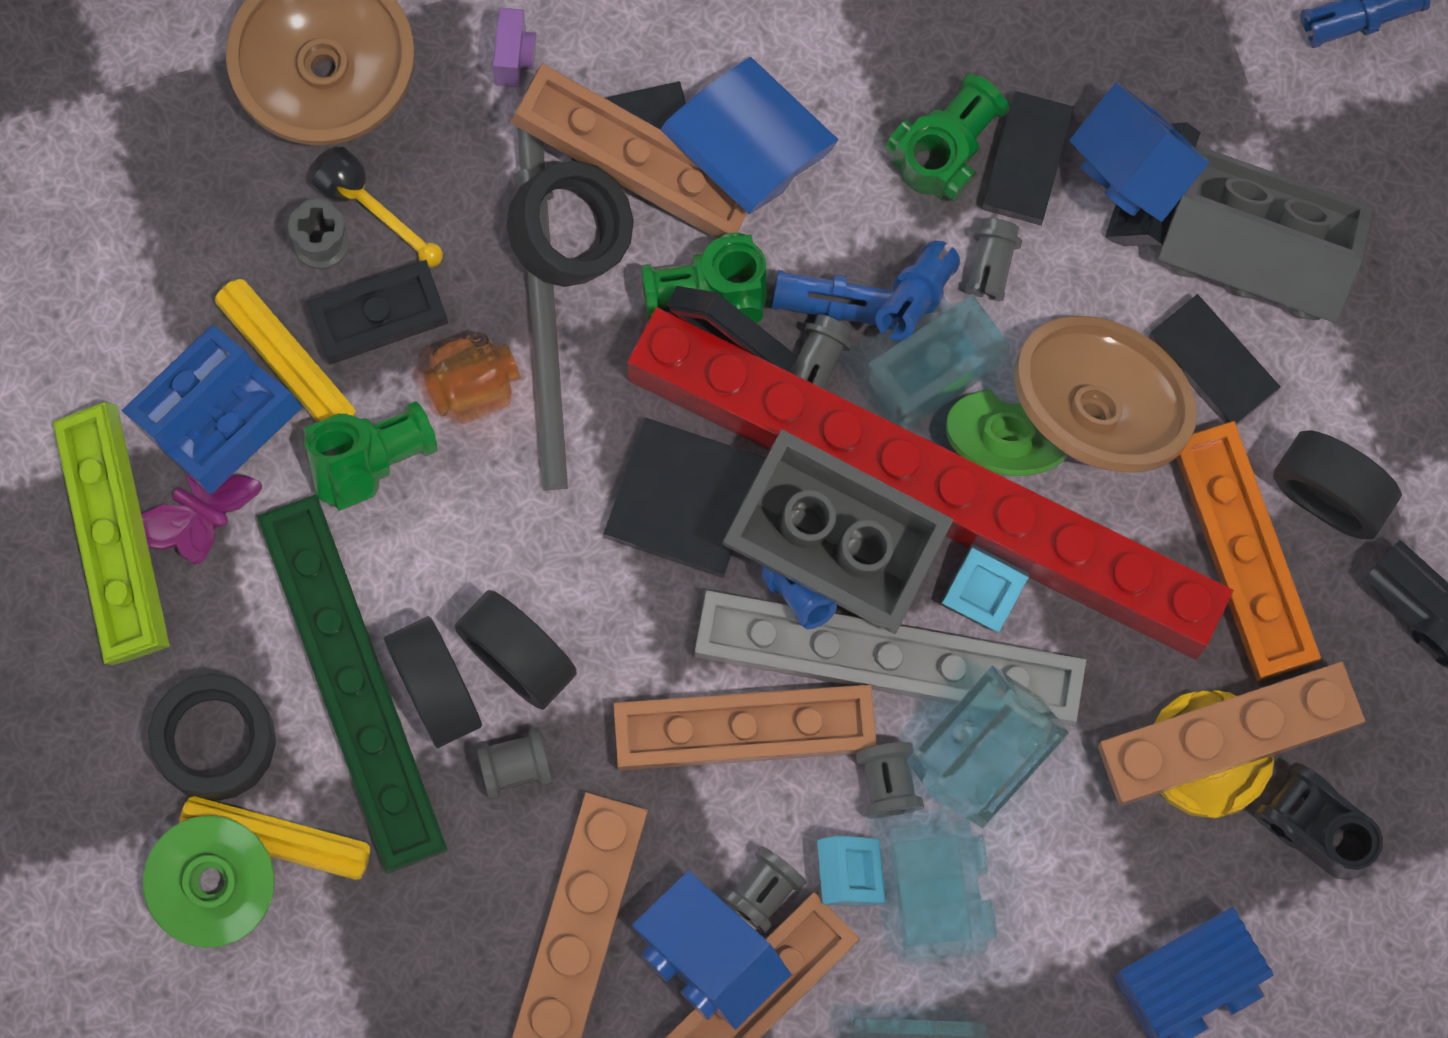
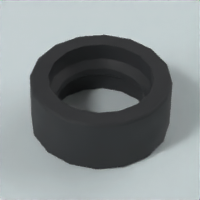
[506,160,634,287]
[1273,430,1402,539]
[455,590,577,710]
[384,616,482,748]
[148,673,276,801]

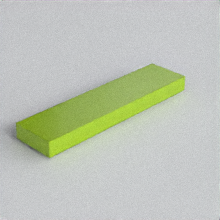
[53,402,170,665]

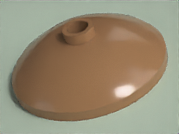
[226,0,415,146]
[1014,316,1197,473]

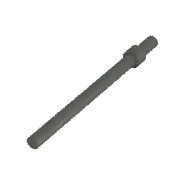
[514,127,568,491]

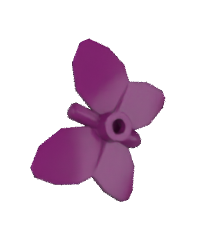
[141,473,263,565]

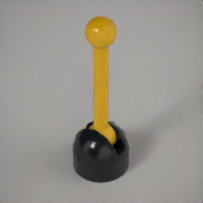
[311,147,443,268]

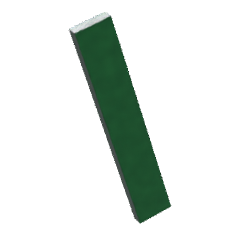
[257,494,448,874]

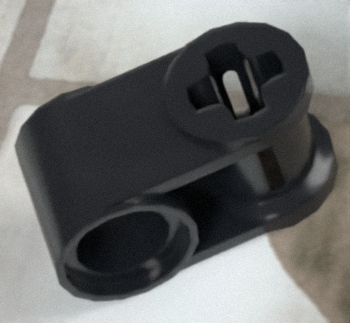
[1254,762,1383,880]

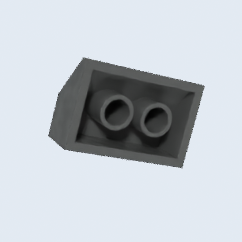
[1158,145,1373,323]
[722,429,954,634]

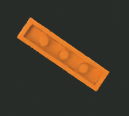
[1176,421,1321,682]

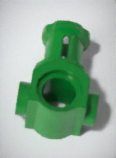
[884,73,1010,202]
[641,233,767,324]
[303,401,438,511]

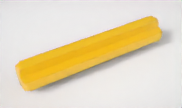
[215,279,356,422]
[179,796,370,880]

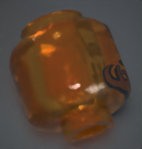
[422,332,521,425]

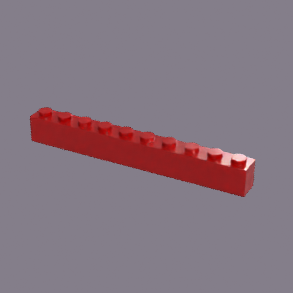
[627,307,1234,660]

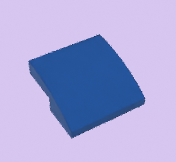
[661,57,839,215]
[121,325,303,495]

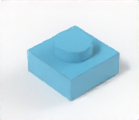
[942,543,1029,633]
[817,836,885,907]

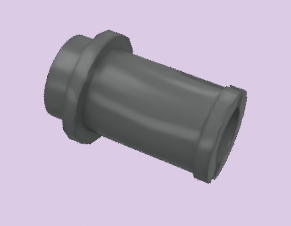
[965,218,1022,302]
[791,314,852,389]

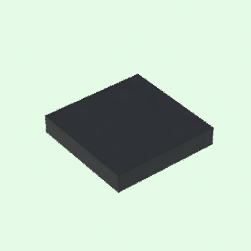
[603,417,765,578]

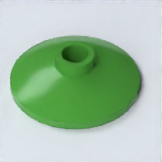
[946,389,1068,476]
[143,816,275,948]

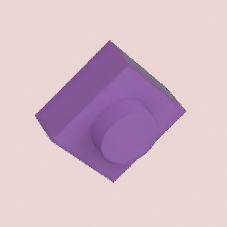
[493,7,536,88]

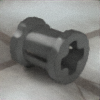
[288,198,349,270]
[475,727,552,800]
[856,742,924,819]
[721,846,806,934]

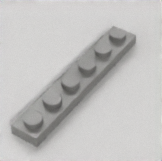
[694,590,1087,727]

